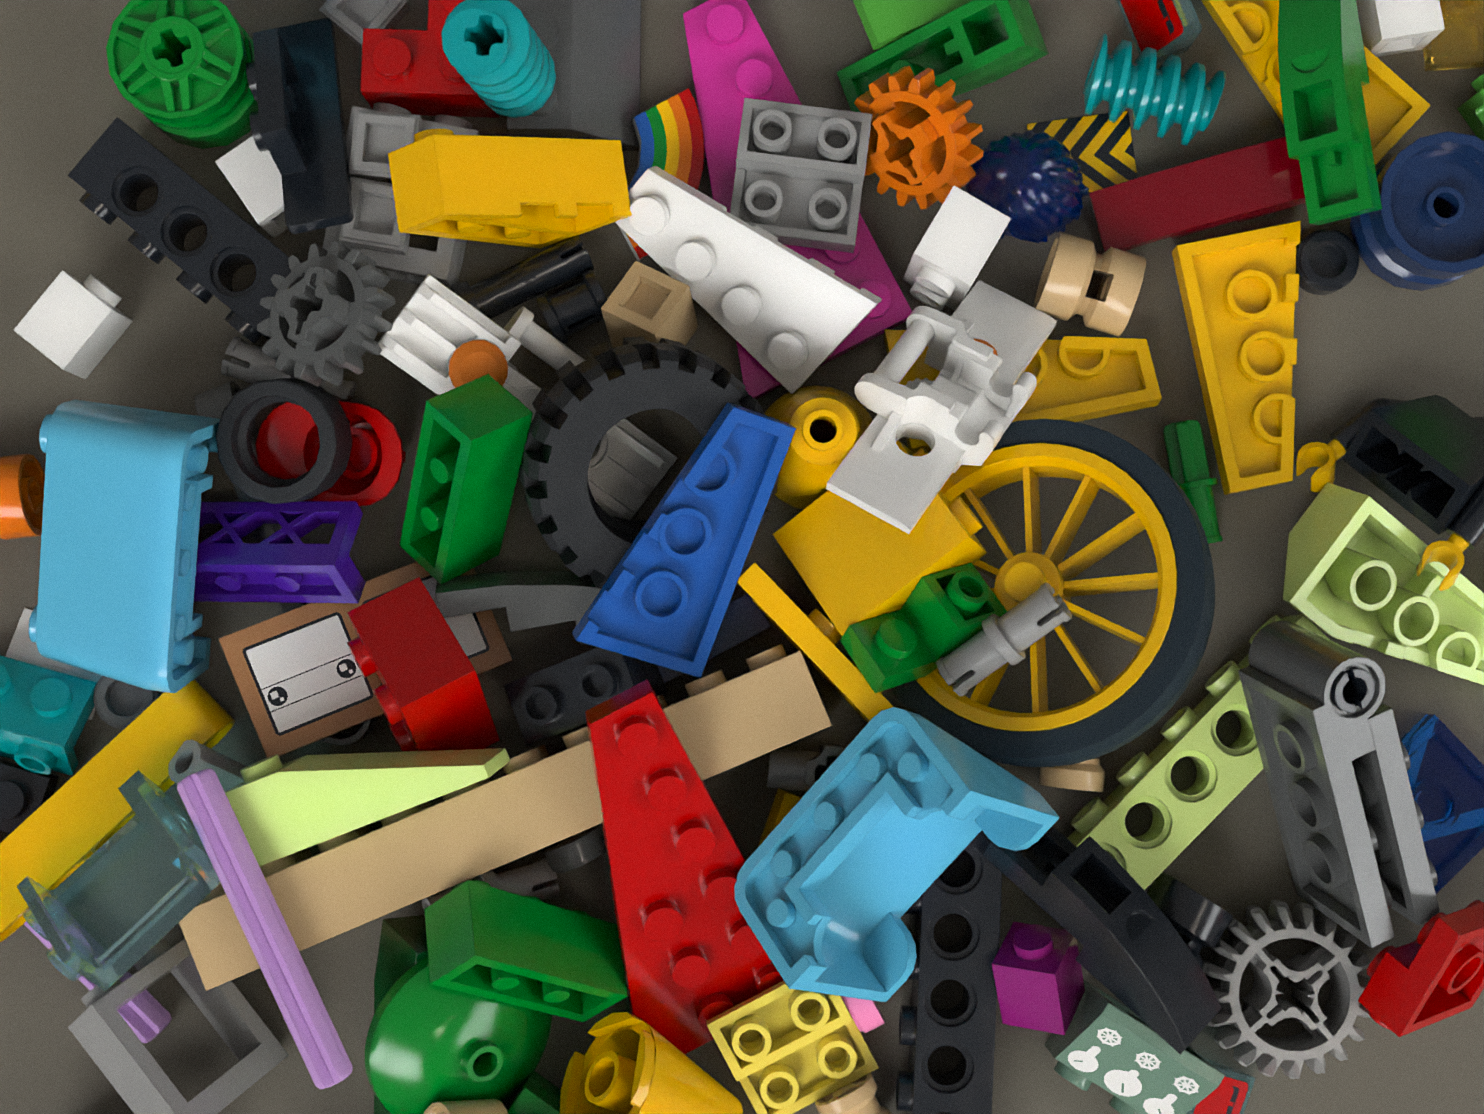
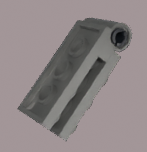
[1238,620,1440,948]

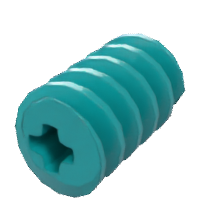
[441,0,556,118]
[1082,33,1226,146]

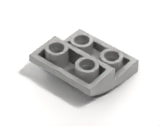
[730,98,872,253]

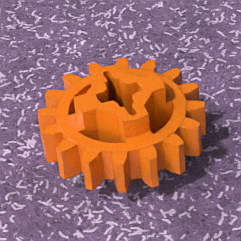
[854,66,984,210]

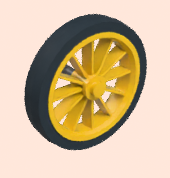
[891,419,1215,767]

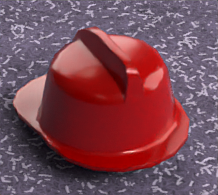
[255,401,406,506]

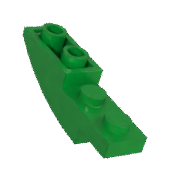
[1278,0,1382,225]

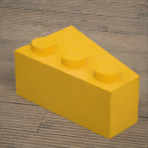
[388,129,632,249]

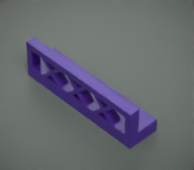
[194,501,366,604]

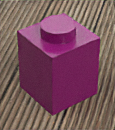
[992,922,1085,1035]

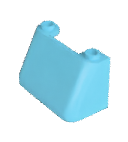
[28,400,220,693]
[734,707,1060,1002]

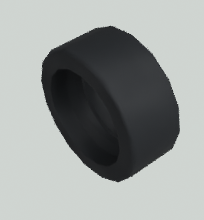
[216,378,353,504]

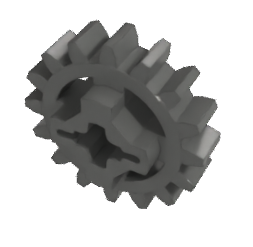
[257,241,395,387]

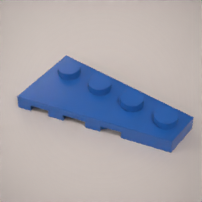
[572,402,796,678]

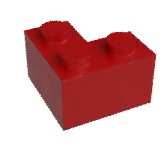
[360,0,499,118]
[347,577,499,752]

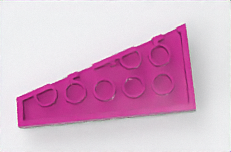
[683,0,912,399]

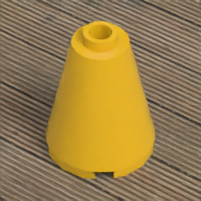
[765,386,873,509]
[560,1012,743,1114]

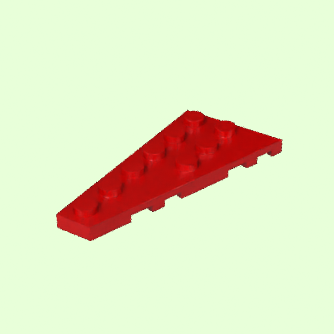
[585,680,784,1054]

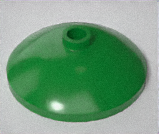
[365,957,552,1114]

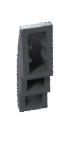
[435,571,601,645]

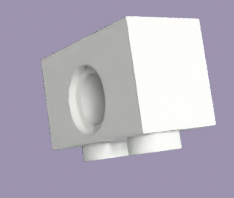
[903,185,1011,310]

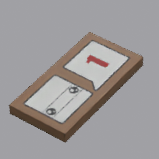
[219,562,512,757]

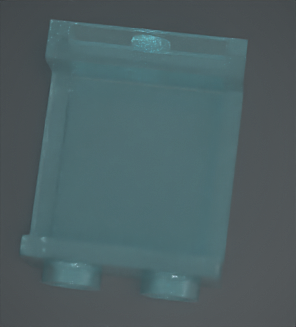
[17,770,220,991]

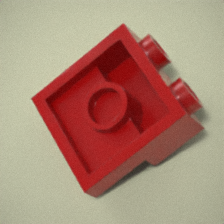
[1358,900,1484,1037]

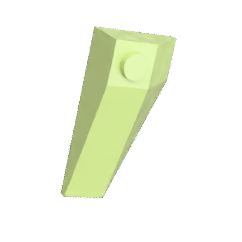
[1283,482,1484,685]
[225,748,511,866]

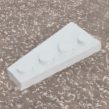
[615,166,882,394]

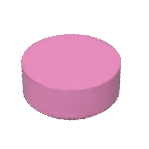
[841,996,885,1033]

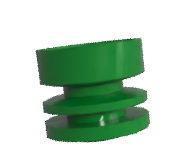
[106,0,258,149]

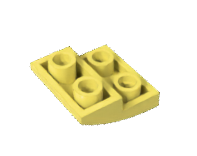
[706,981,879,1114]

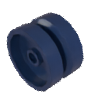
[1350,131,1484,291]

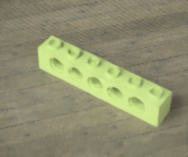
[1067,615,1330,890]

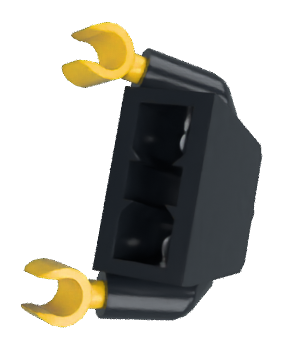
[1296,395,1484,591]

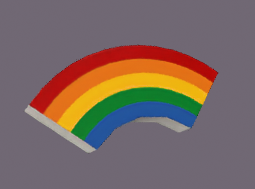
[619,88,704,261]

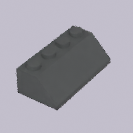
[507,0,641,151]

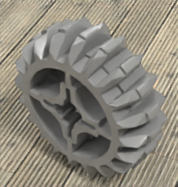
[1201,900,1371,1079]

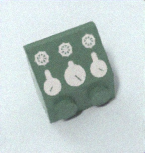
[1045,980,1225,1114]

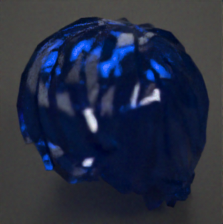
[966,130,1089,244]

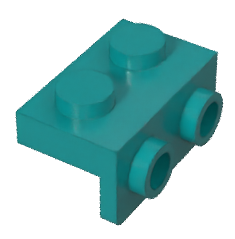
[0,655,97,775]

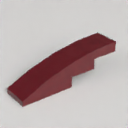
[1089,137,1306,251]

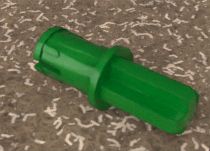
[1163,420,1223,544]

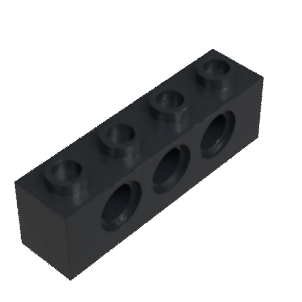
[68,117,291,344]

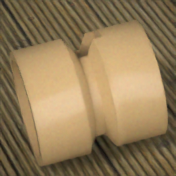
[1033,231,1146,337]

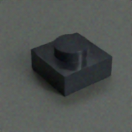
[0,759,59,834]

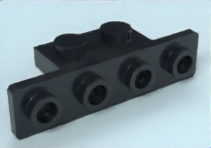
[246,18,354,234]

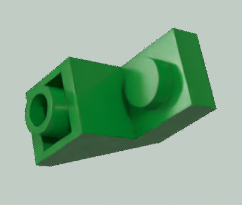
[840,562,1007,693]

